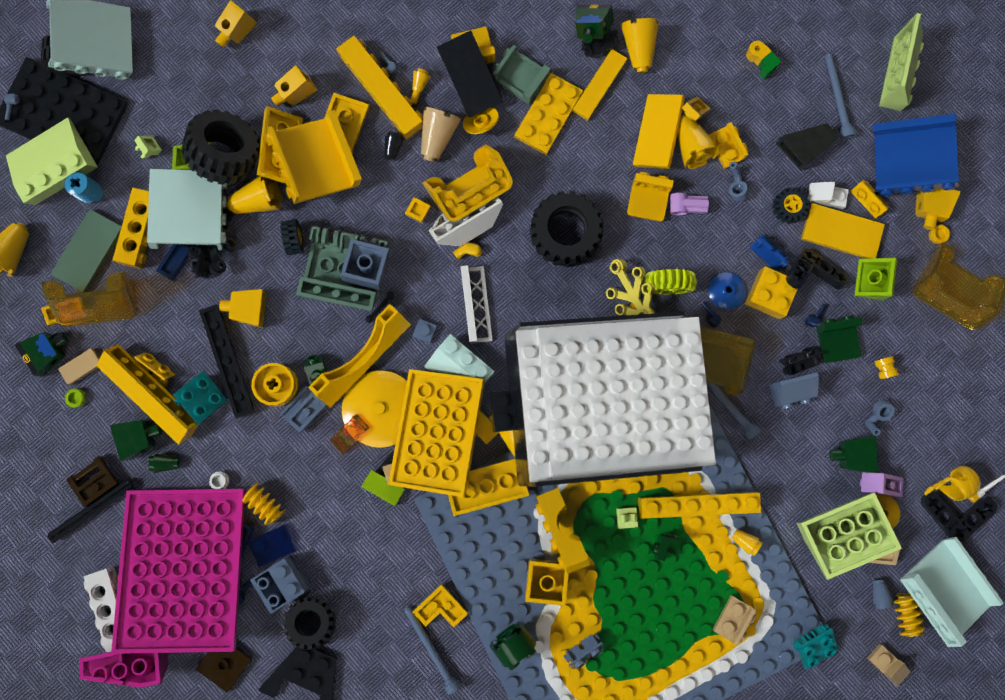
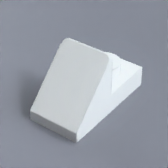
[807,182,849,209]

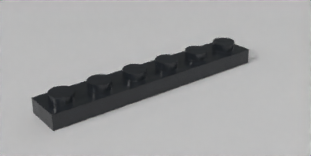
[199,304,255,419]

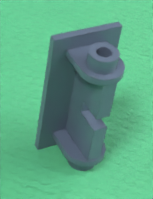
[564,634,605,669]

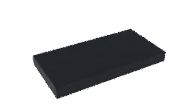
[437,30,503,118]

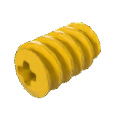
[242,482,286,526]
[893,593,925,637]

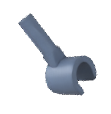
[379,52,398,77]
[4,94,20,121]

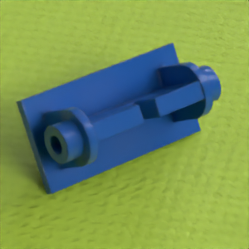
[749,234,790,272]

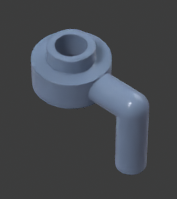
[729,162,749,201]
[865,400,895,436]

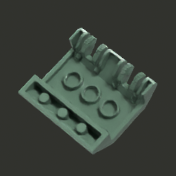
[296,226,388,311]

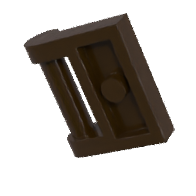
[66,455,119,507]

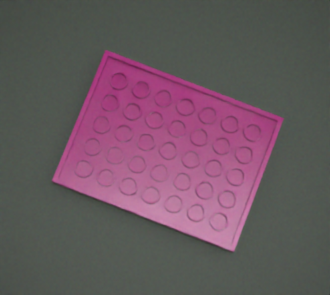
[111,489,245,654]

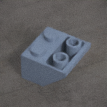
[250,556,309,614]

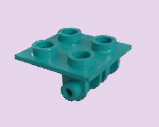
[173,370,227,425]
[792,624,839,670]

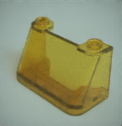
[913,242,1005,330]
[41,272,137,327]
[700,327,756,395]

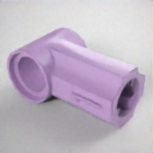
[670,193,709,216]

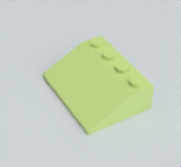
[879,13,924,111]
[6,118,98,205]
[797,493,902,580]

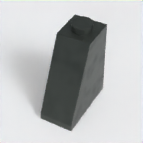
[776,123,839,171]

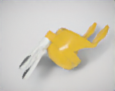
[924,466,1005,503]

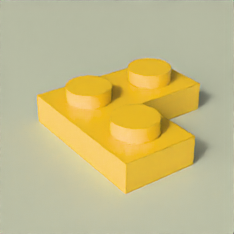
[413,584,468,628]

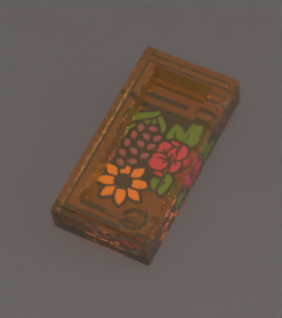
[330,414,369,454]

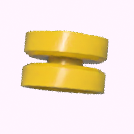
[252,363,299,407]

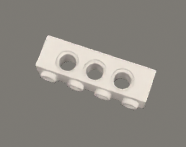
[84,567,118,653]

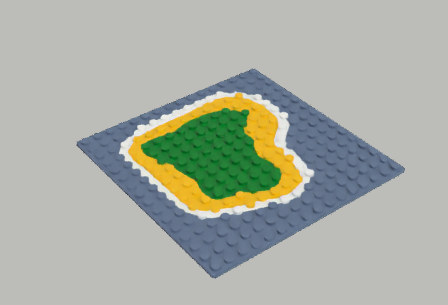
[415,403,823,700]

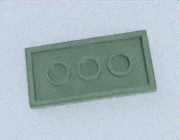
[51,209,122,293]

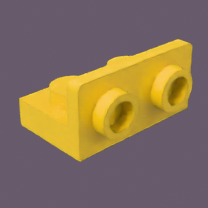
[709,122,748,169]

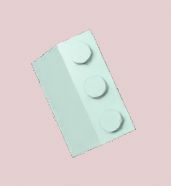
[424,334,494,385]

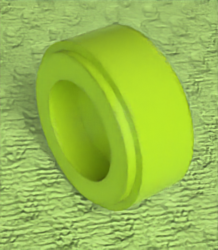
[65,388,87,408]

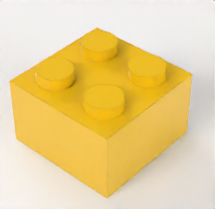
[745,266,797,320]
[525,558,569,606]

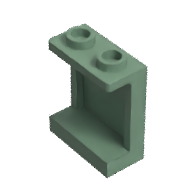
[492,44,551,104]

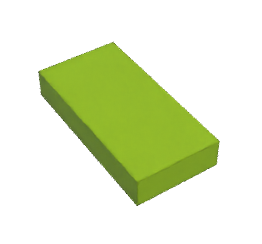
[361,470,405,506]

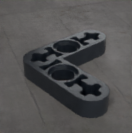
[786,248,849,290]
[921,493,997,541]

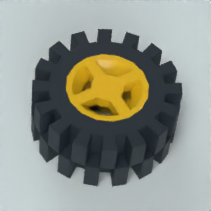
[772,187,810,224]
[280,219,304,255]

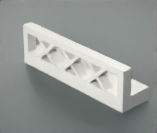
[461,265,493,344]

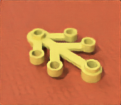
[606,259,655,315]

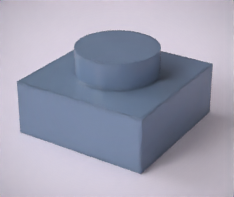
[412,319,437,344]

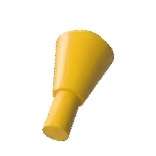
[410,68,431,105]

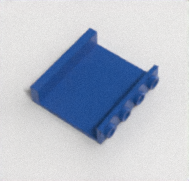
[873,114,959,197]

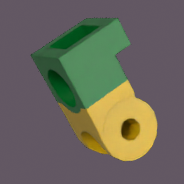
[746,41,782,80]

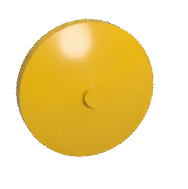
[342,371,407,448]

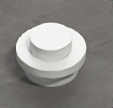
[209,472,230,489]

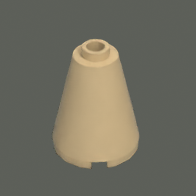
[421,107,461,162]

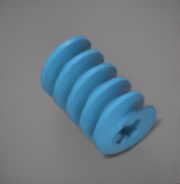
[64,172,103,203]

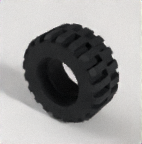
[181,110,260,185]
[530,191,604,267]

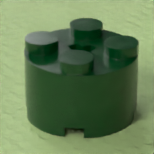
[490,622,536,670]

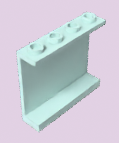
[46,0,133,80]
[147,169,227,250]
[900,537,1004,647]

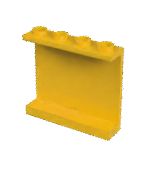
[265,110,362,204]

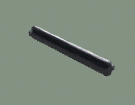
[47,479,134,543]

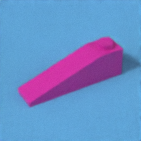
[79,652,168,688]

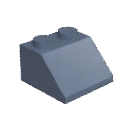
[340,239,389,291]
[769,372,819,409]

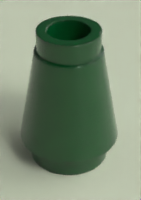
[148,454,179,473]

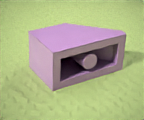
[860,472,903,497]

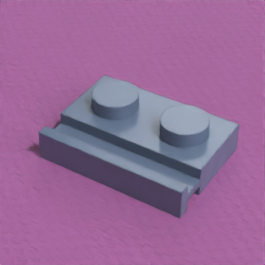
[280,386,327,433]

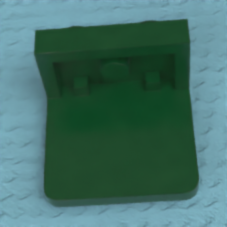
[816,315,863,363]

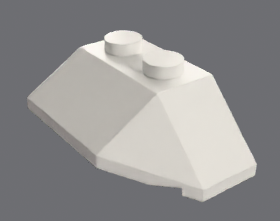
[429,197,503,246]

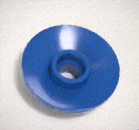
[708,272,746,310]

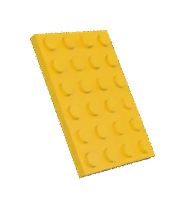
[388,369,485,498]

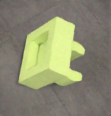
[134,135,162,158]
[616,507,638,529]

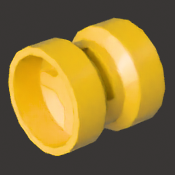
[874,356,899,380]

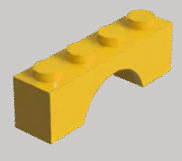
[535,488,590,574]

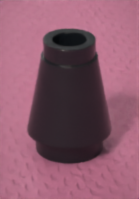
[384,131,403,161]

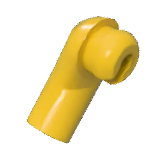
[453,242,482,259]

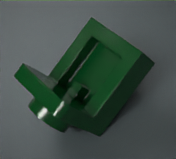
[304,355,327,385]
[652,532,681,561]

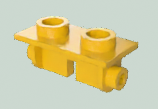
[850,179,889,219]
[134,352,176,387]

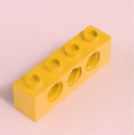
[112,187,149,269]

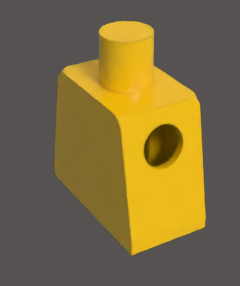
[215,0,257,48]
[271,65,318,107]
[915,188,961,230]
[219,289,267,328]

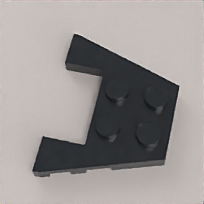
[258,647,337,700]

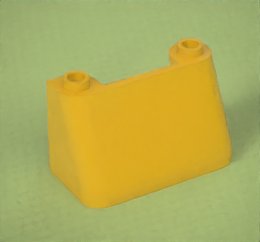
[422,144,513,221]

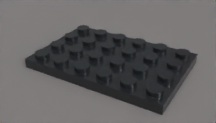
[0,57,129,165]

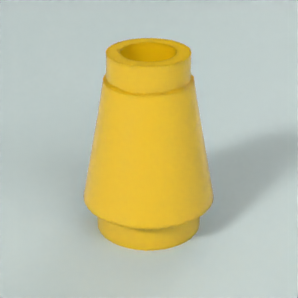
[731,529,763,556]

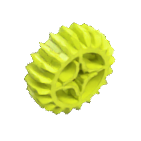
[644,269,697,295]

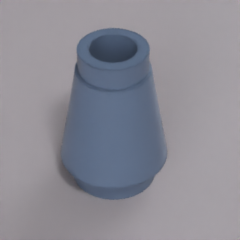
[872,580,893,609]

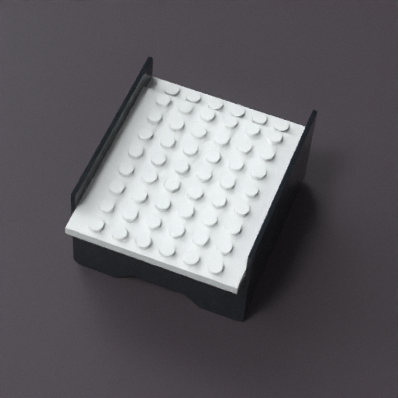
[490,311,716,487]

